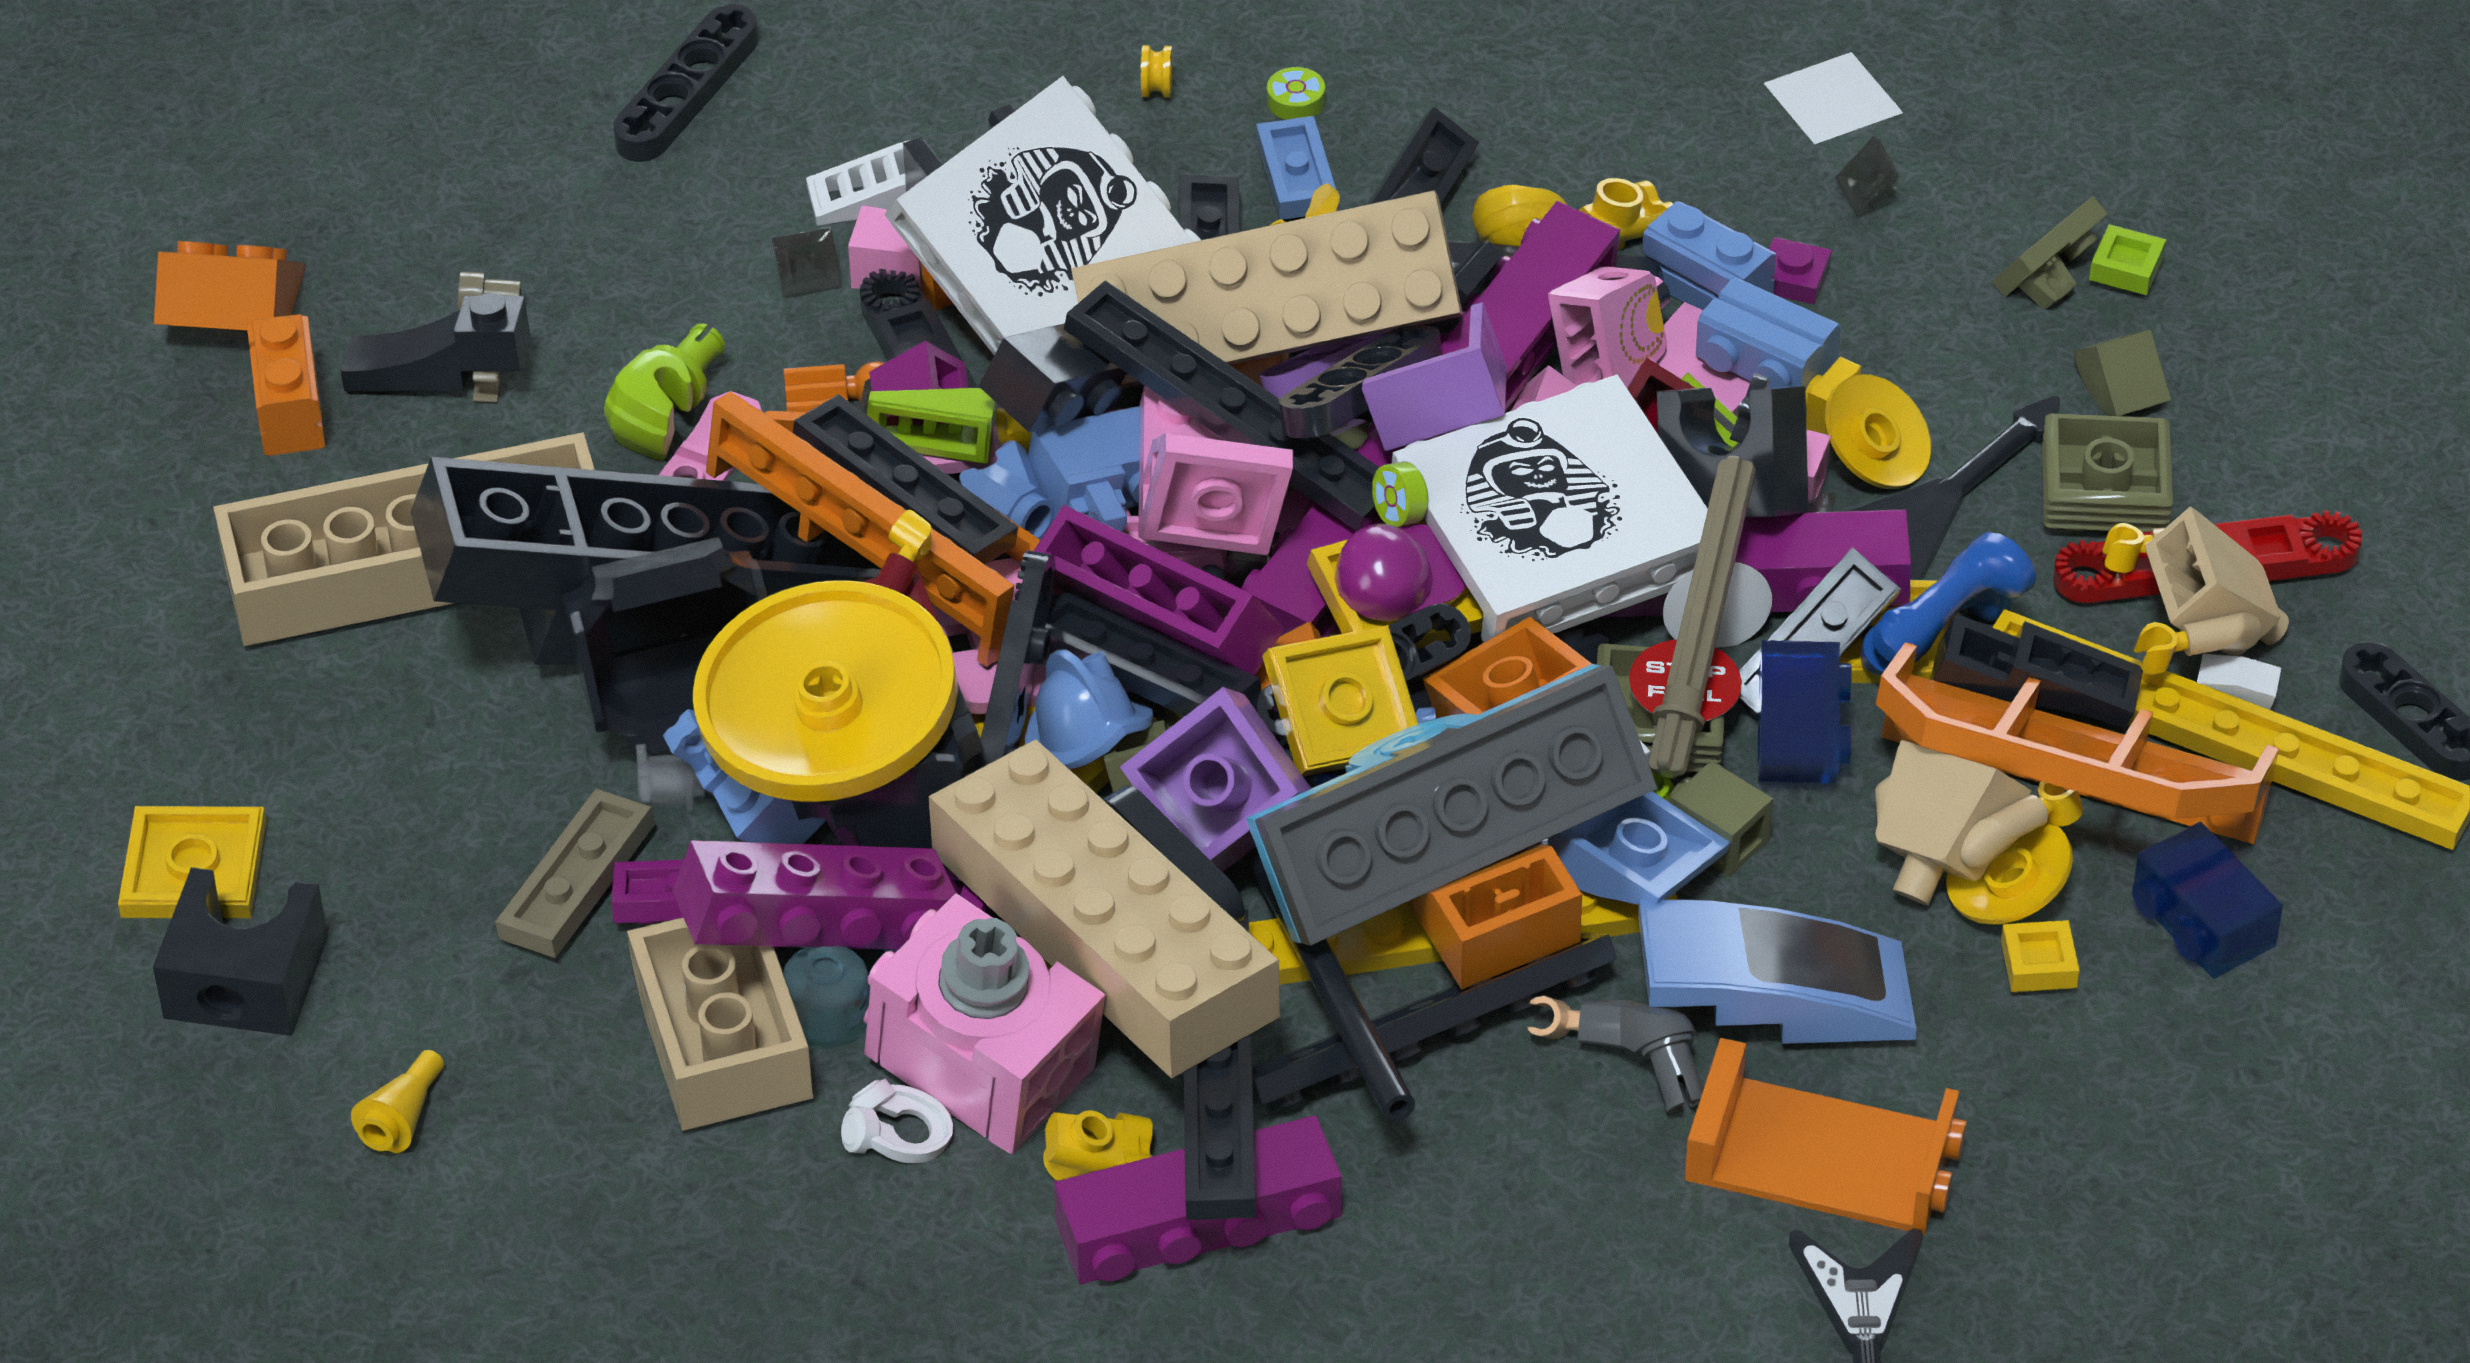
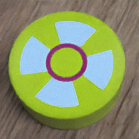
[1267,67,1325,120]
[1372,461,1428,527]

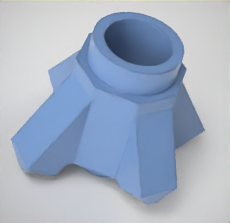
[959,441,1055,540]

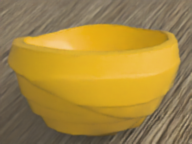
[1472,185,1567,246]

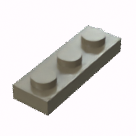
[495,789,655,958]

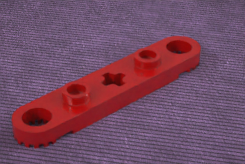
[2053,511,2363,603]

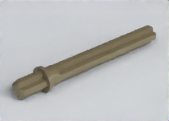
[1648,456,1756,779]

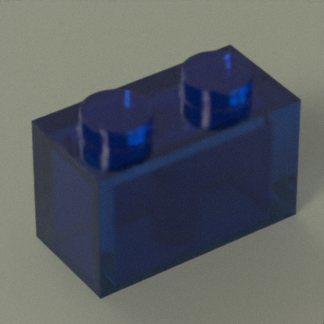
[1757,640,1852,783]
[2132,821,2283,979]

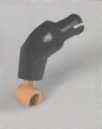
[1527,996,1703,1114]

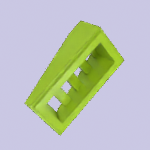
[867,388,997,464]

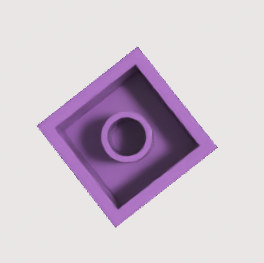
[1120,687,1312,872]

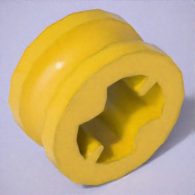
[1141,45,1173,98]

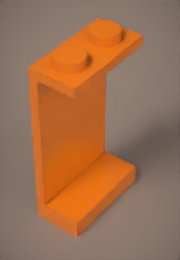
[1685,1038,1968,1235]

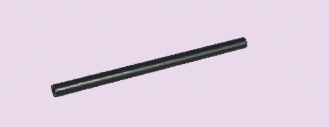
[1244,847,1415,1121]

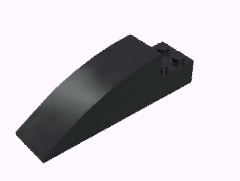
[410,457,881,665]

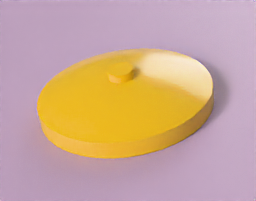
[693,581,958,802]

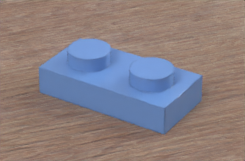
[1256,116,1338,220]

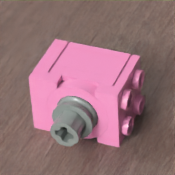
[864,893,1106,1155]

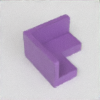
[1362,302,1507,451]

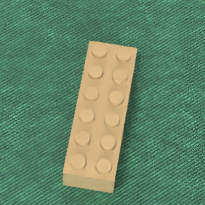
[1071,191,1463,389]
[213,432,595,646]
[929,739,1280,1078]

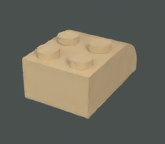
[627,918,813,1131]

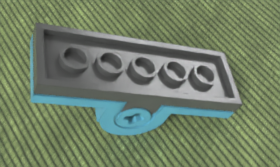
[1246,664,1657,945]

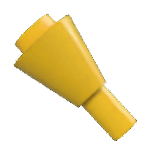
[351,1050,444,1153]

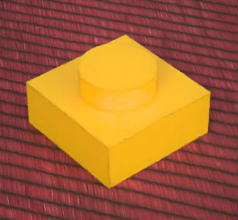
[1805,356,1861,435]
[2001,920,2080,992]

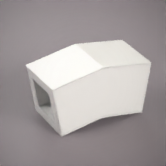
[2197,654,2281,710]

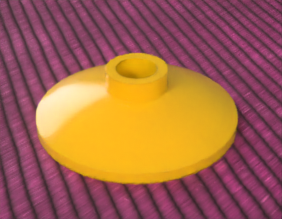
[1825,374,1931,489]
[1946,822,2073,924]

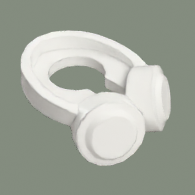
[841,1078,953,1163]

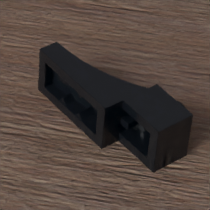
[341,293,531,391]
[1930,614,2143,729]

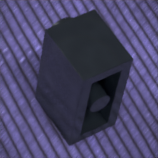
[978,323,1127,432]

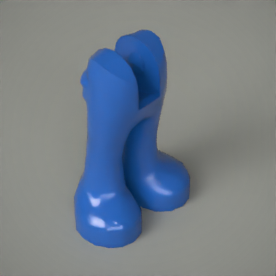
[1861,532,2036,676]

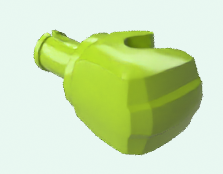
[604,323,725,461]

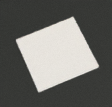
[1764,52,1903,144]

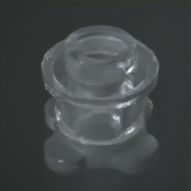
[636,744,705,811]

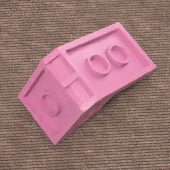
[1138,385,1293,555]

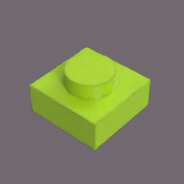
[2089,224,2166,295]

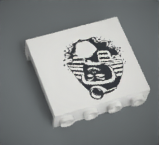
[884,76,1201,355]
[1392,374,1708,642]

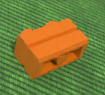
[247,314,326,456]

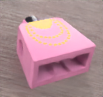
[1548,267,1670,388]

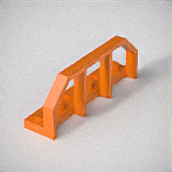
[706,391,1040,667]
[1876,642,2280,844]

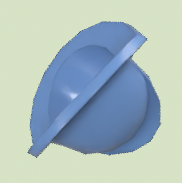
[1024,650,1153,770]

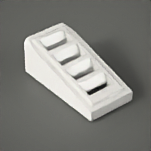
[806,140,910,226]

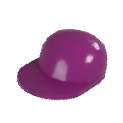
[1334,524,1467,621]

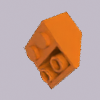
[154,241,305,331]
[1408,843,1582,989]

